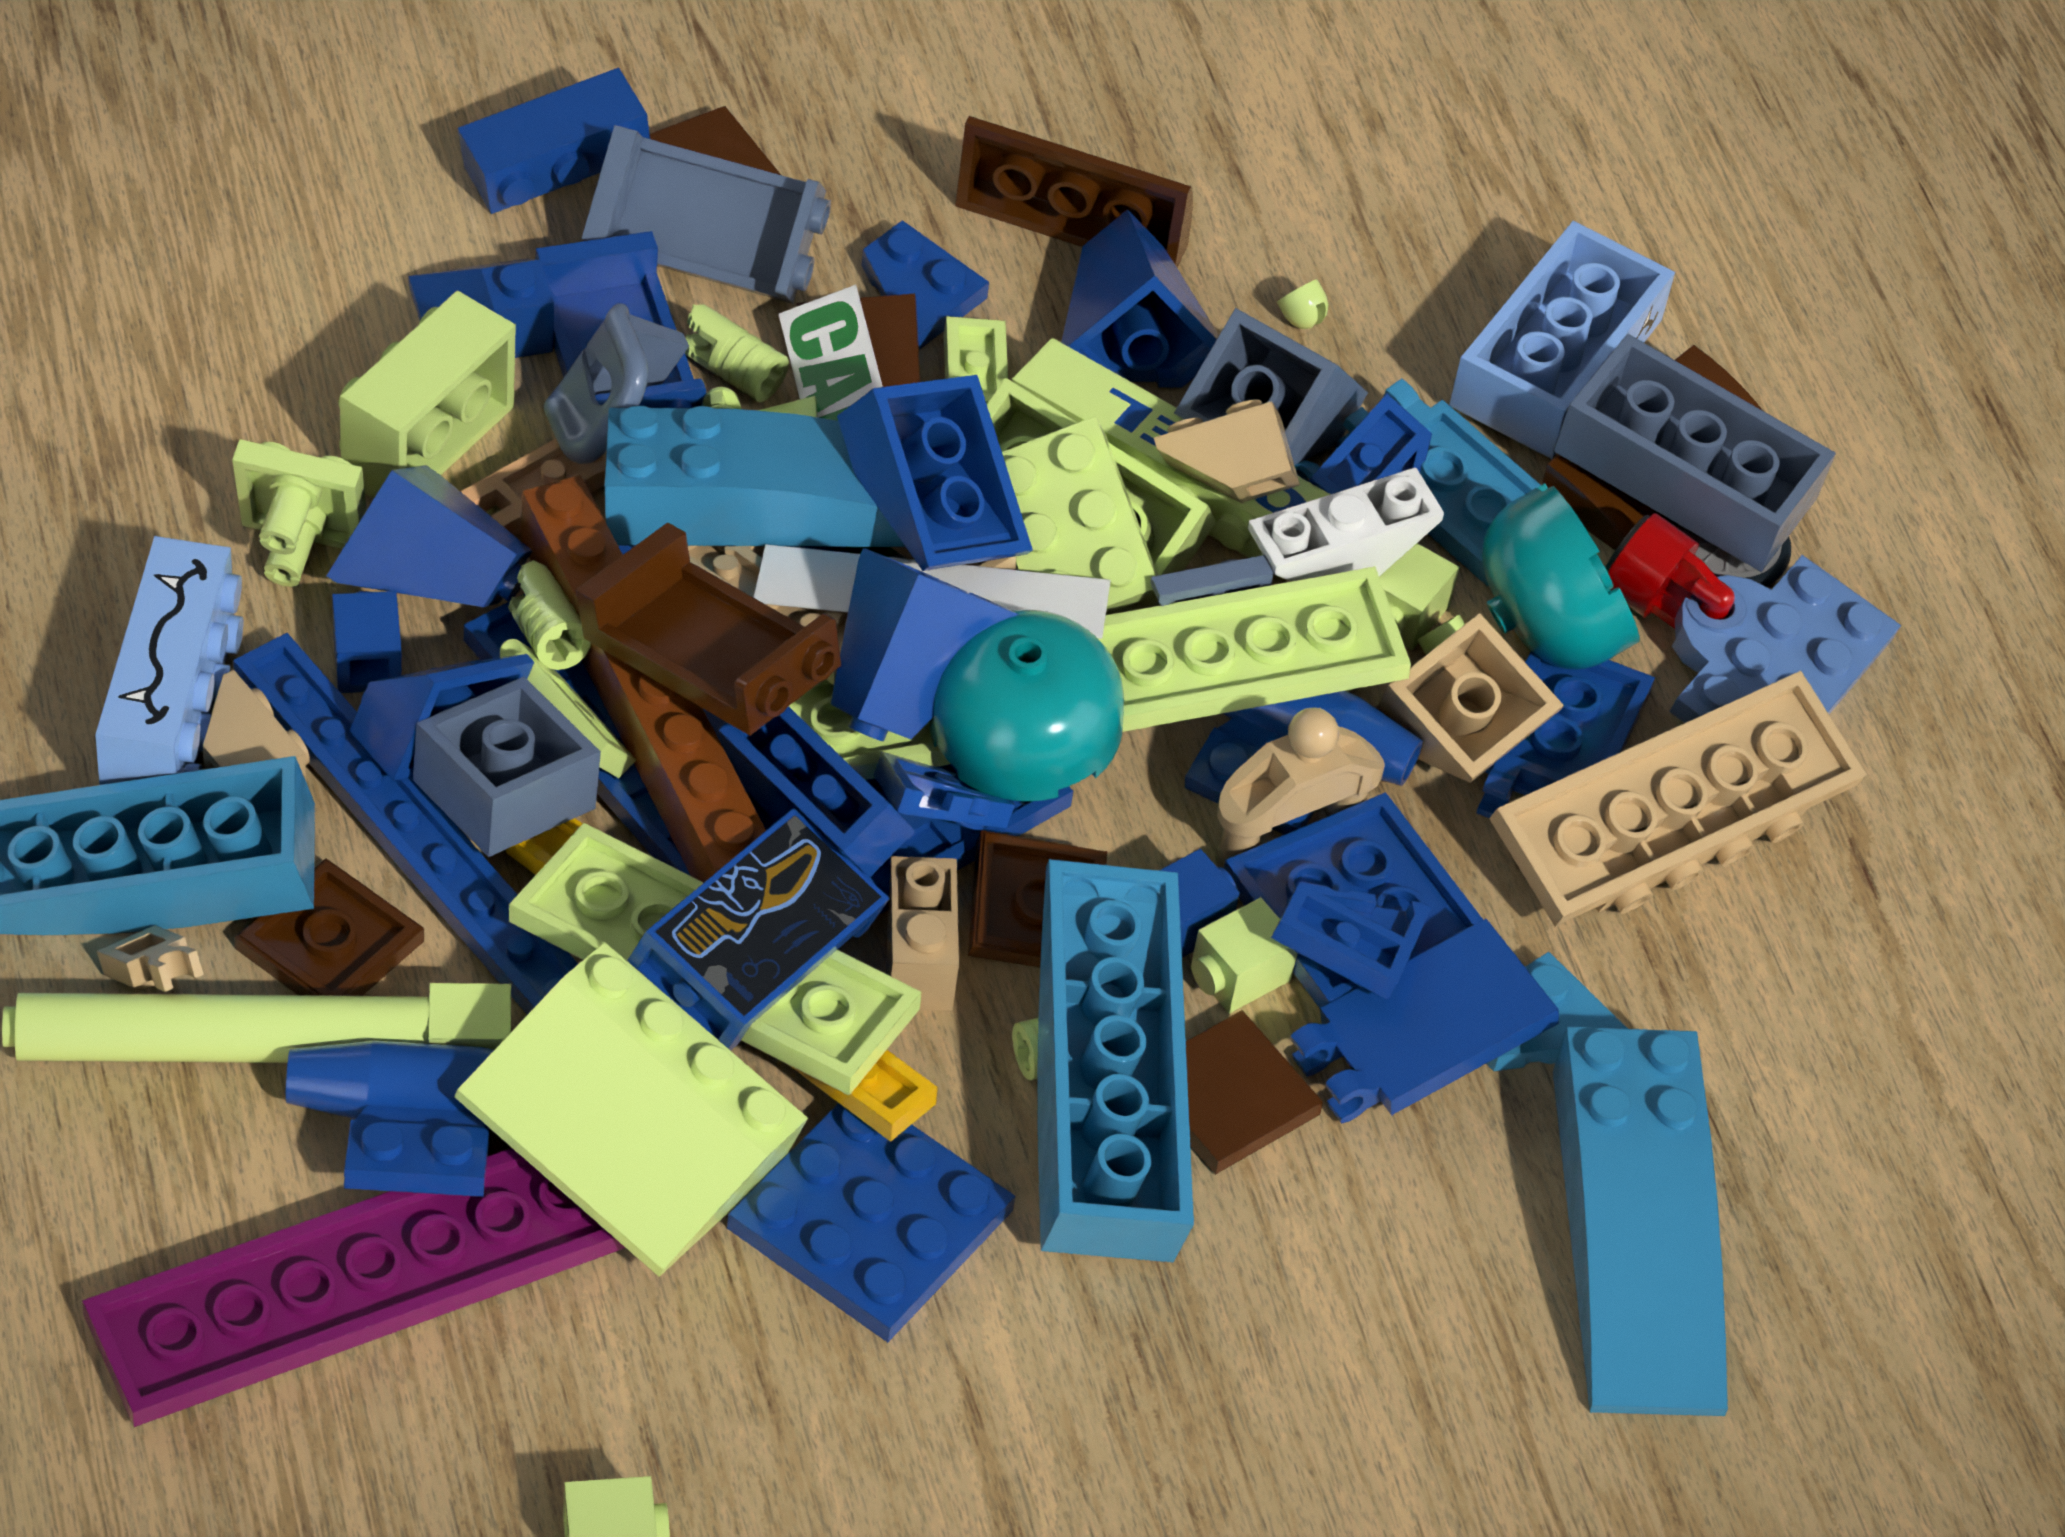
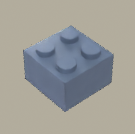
[413,677,601,857]

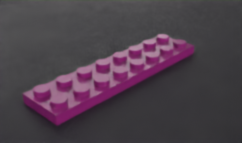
[82,1148,625,1427]

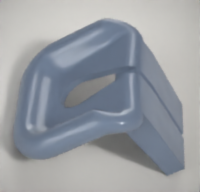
[544,303,689,464]

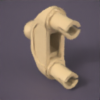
[1217,708,1385,865]

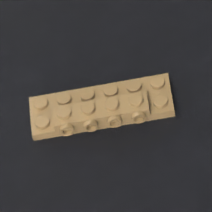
[1489,671,1867,927]

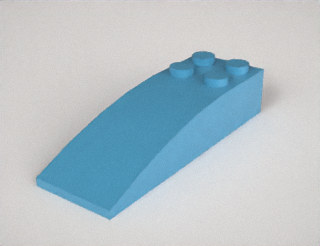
[605,406,905,547]
[0,756,315,935]
[1037,859,1194,1263]
[1553,1027,1728,1416]

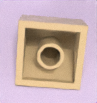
[1376,613,1564,783]

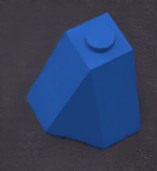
[1061,209,1219,388]
[326,465,532,607]
[831,548,1019,742]

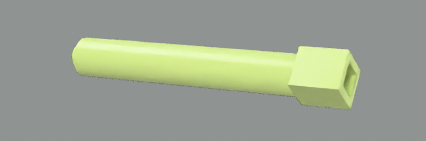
[2,983,511,1063]

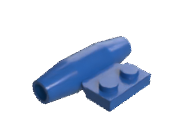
[1184,691,1423,835]
[286,1040,494,1197]

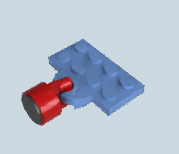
[1605,513,1901,723]

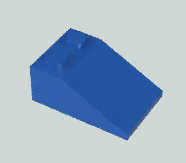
[837,375,1033,571]

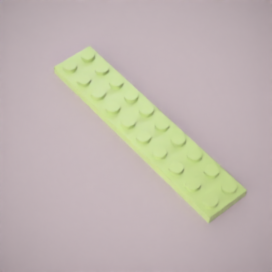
[789,566,1411,780]

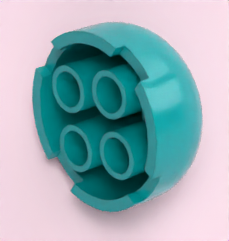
[1482,483,1640,670]
[930,609,1124,801]

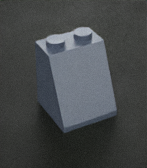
[1174,308,1368,465]

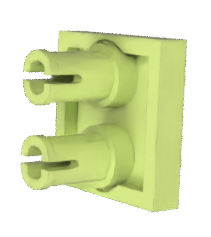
[232,439,367,587]

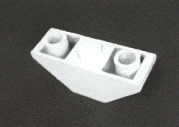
[1248,467,1444,581]

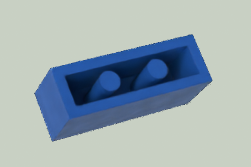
[457,67,650,214]
[719,706,915,877]

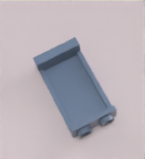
[581,125,831,304]

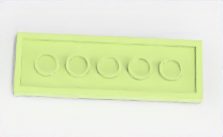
[509,823,921,1095]

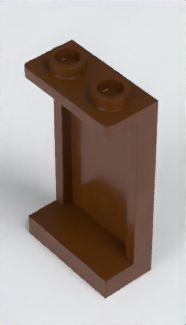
[576,522,841,736]

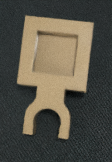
[97,925,204,992]

